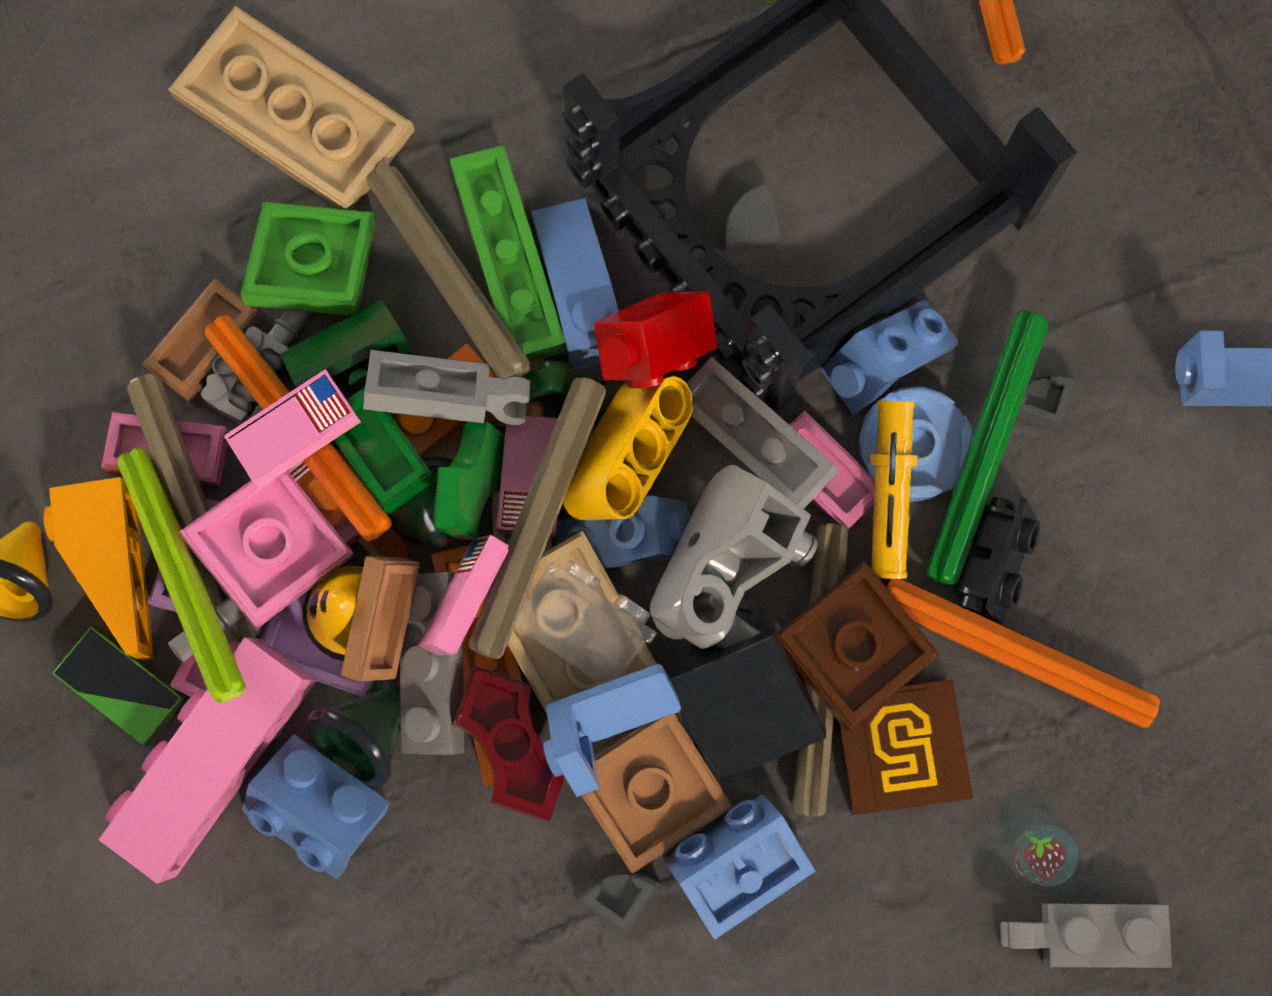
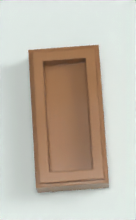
[142,278,263,403]
[340,556,420,681]

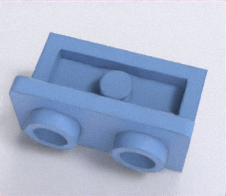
[242,734,390,879]

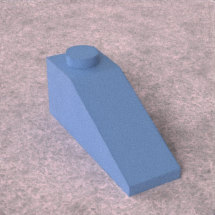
[531,198,618,370]

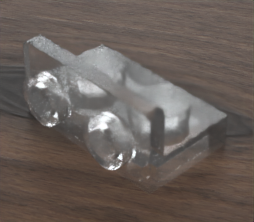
[515,559,657,684]

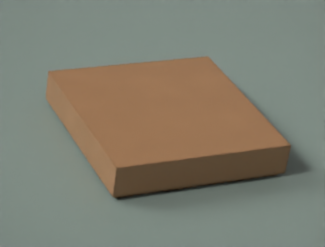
[581,714,733,874]

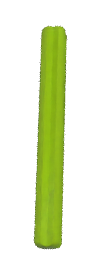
[117,447,246,703]

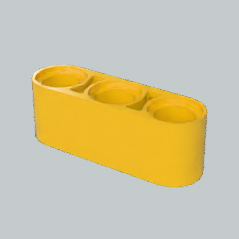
[563,376,693,521]

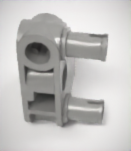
[650,465,818,649]

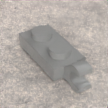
[363,350,530,425]
[1000,903,1172,968]

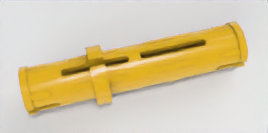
[870,400,918,579]

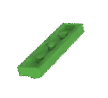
[450,145,566,362]

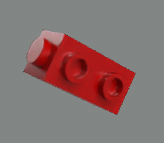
[593,291,718,388]

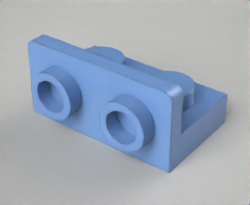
[664,795,816,940]

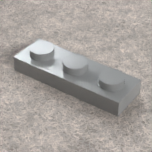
[687,357,839,509]
[400,572,464,755]

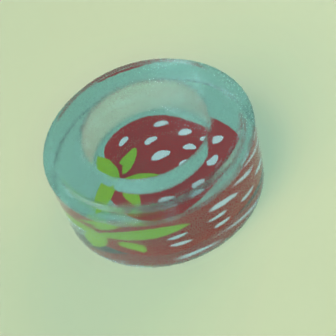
[1013,825,1078,887]

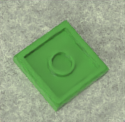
[241,202,376,316]

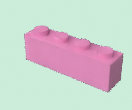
[99,637,317,884]

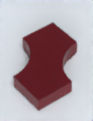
[453,665,565,823]

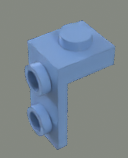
[820,300,958,415]
[1175,331,1272,406]
[555,496,692,570]
[543,664,681,797]

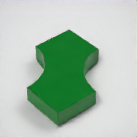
[433,422,505,539]

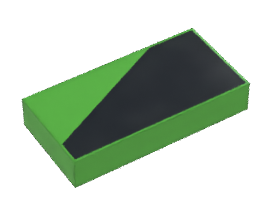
[52,627,187,747]

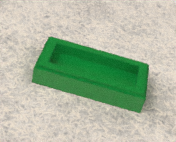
[334,387,437,515]

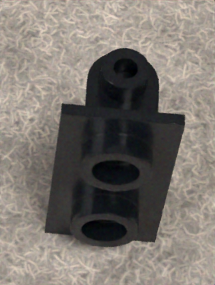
[955,497,1040,624]

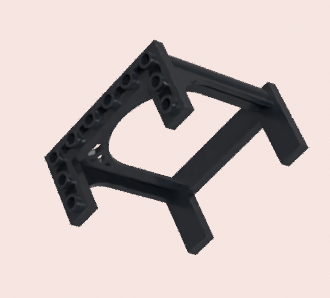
[562,0,1077,412]

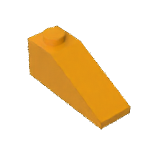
[44,477,154,661]

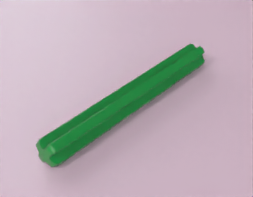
[925,310,1049,585]

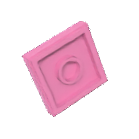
[180,471,353,630]

